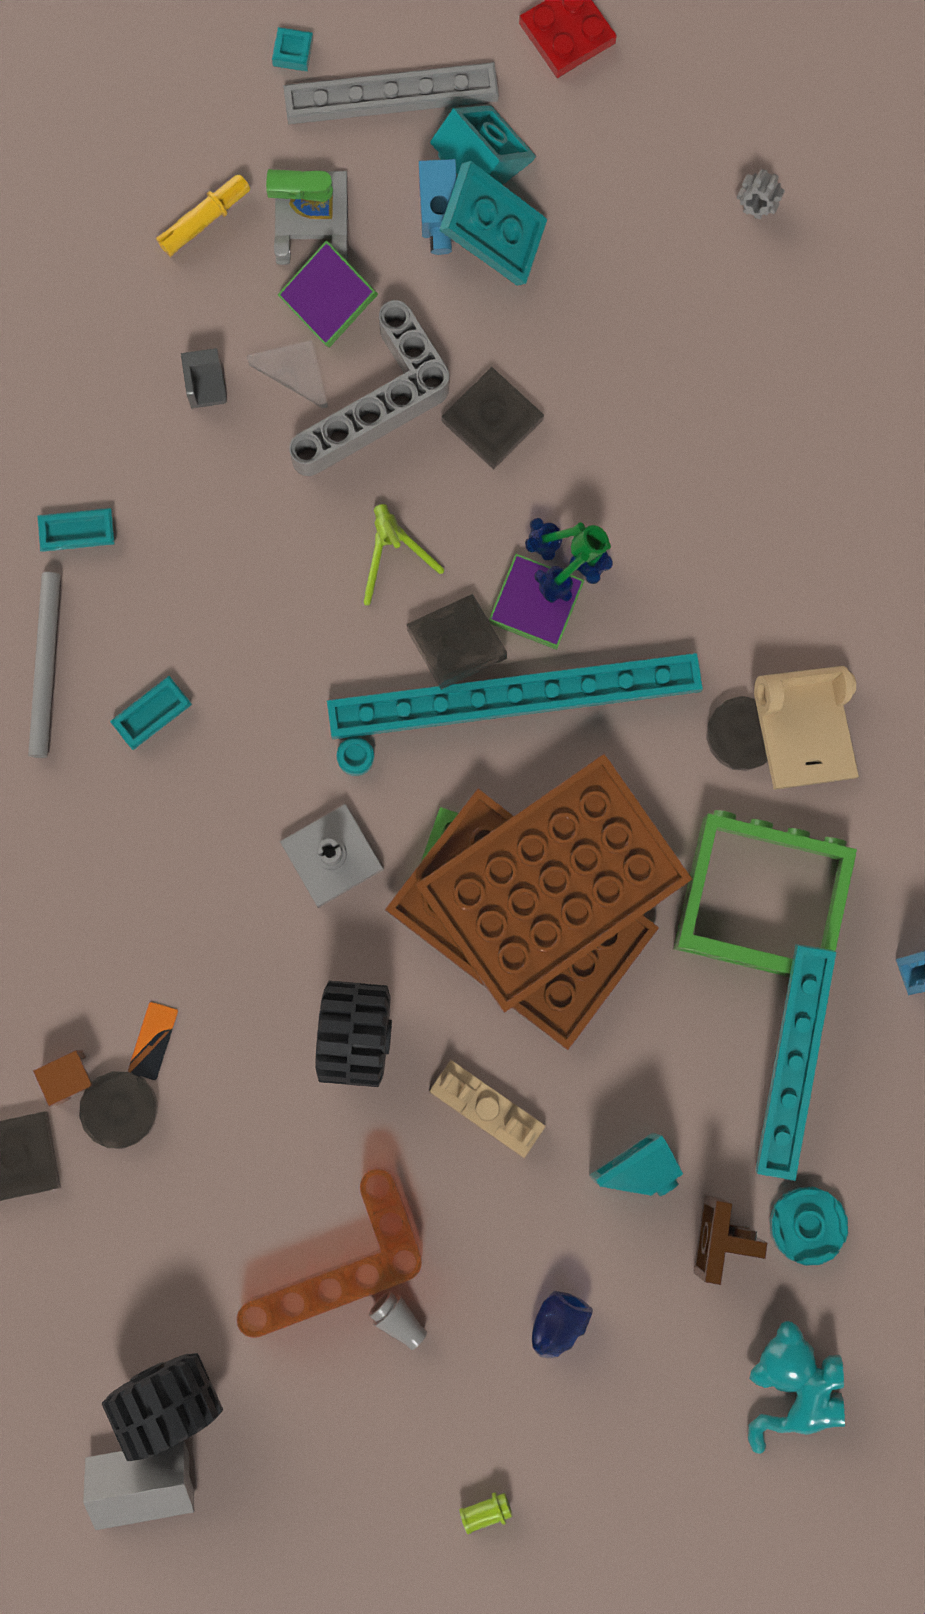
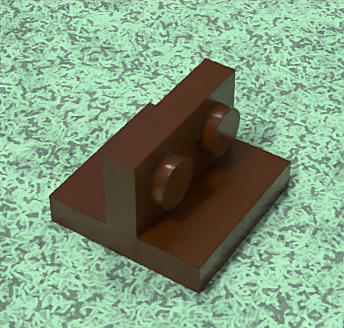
[694,1195,768,1285]

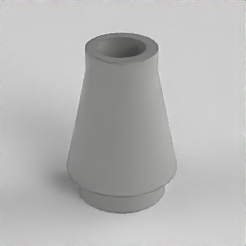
[369,1291,427,1350]

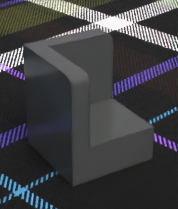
[181,348,227,409]

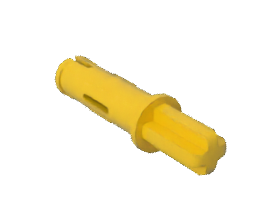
[155,174,250,257]

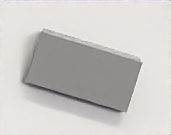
[83,1441,194,1530]

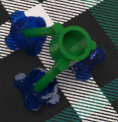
[525,518,613,603]

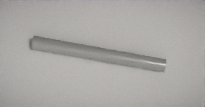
[28,572,61,758]

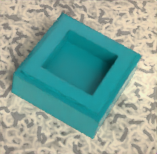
[272,27,314,72]

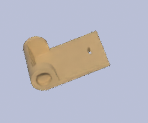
[754,666,859,790]

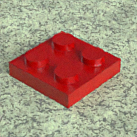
[519,0,617,78]

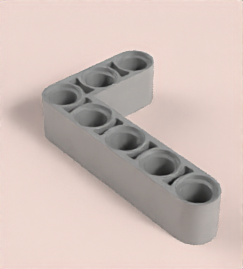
[289,300,449,476]

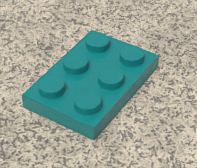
[439,161,548,286]

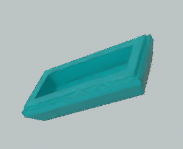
[37,508,115,552]
[110,676,192,750]

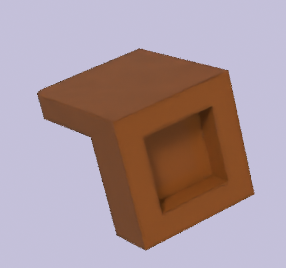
[33,1050,92,1106]

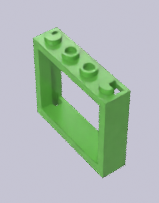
[673,810,857,977]

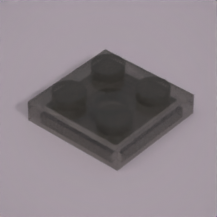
[407,594,507,690]

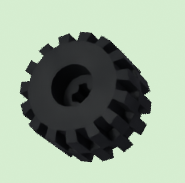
[315,980,392,1087]
[102,1353,223,1461]

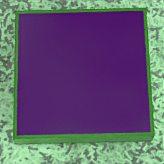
[278,240,379,348]
[488,554,584,650]

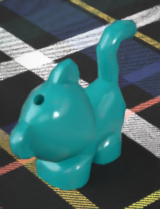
[747,1321,845,1454]

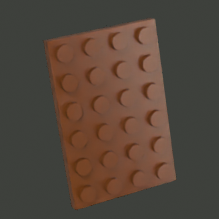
[415,753,692,1013]
[385,789,659,1050]

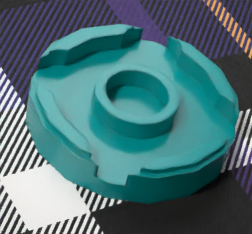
[769,1186,848,1266]

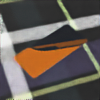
[128,1002,178,1080]

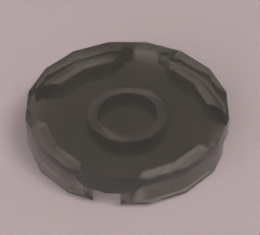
[706,696,768,771]
[79,1071,158,1149]

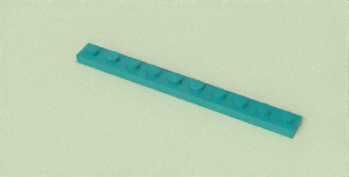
[327,653,703,740]

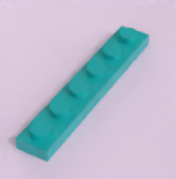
[755,944,837,1181]

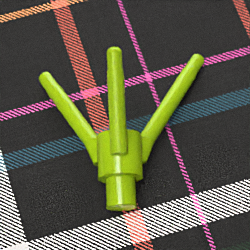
[363,504,444,606]

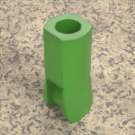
[266,169,333,202]

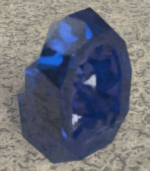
[531,1290,593,1359]

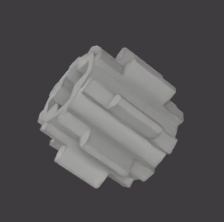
[737,169,785,219]

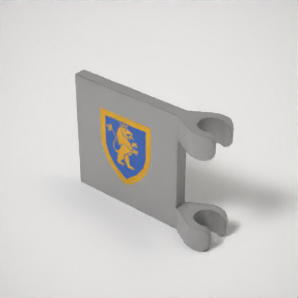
[274,171,348,265]

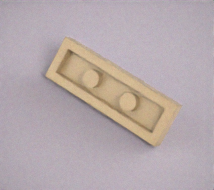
[429,1060,546,1158]

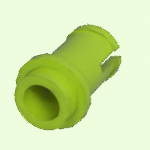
[459,1492,513,1535]

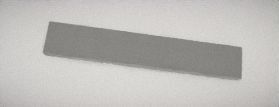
[283,62,499,125]

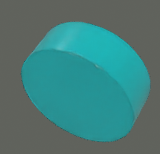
[336,737,374,776]

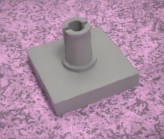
[280,804,383,908]

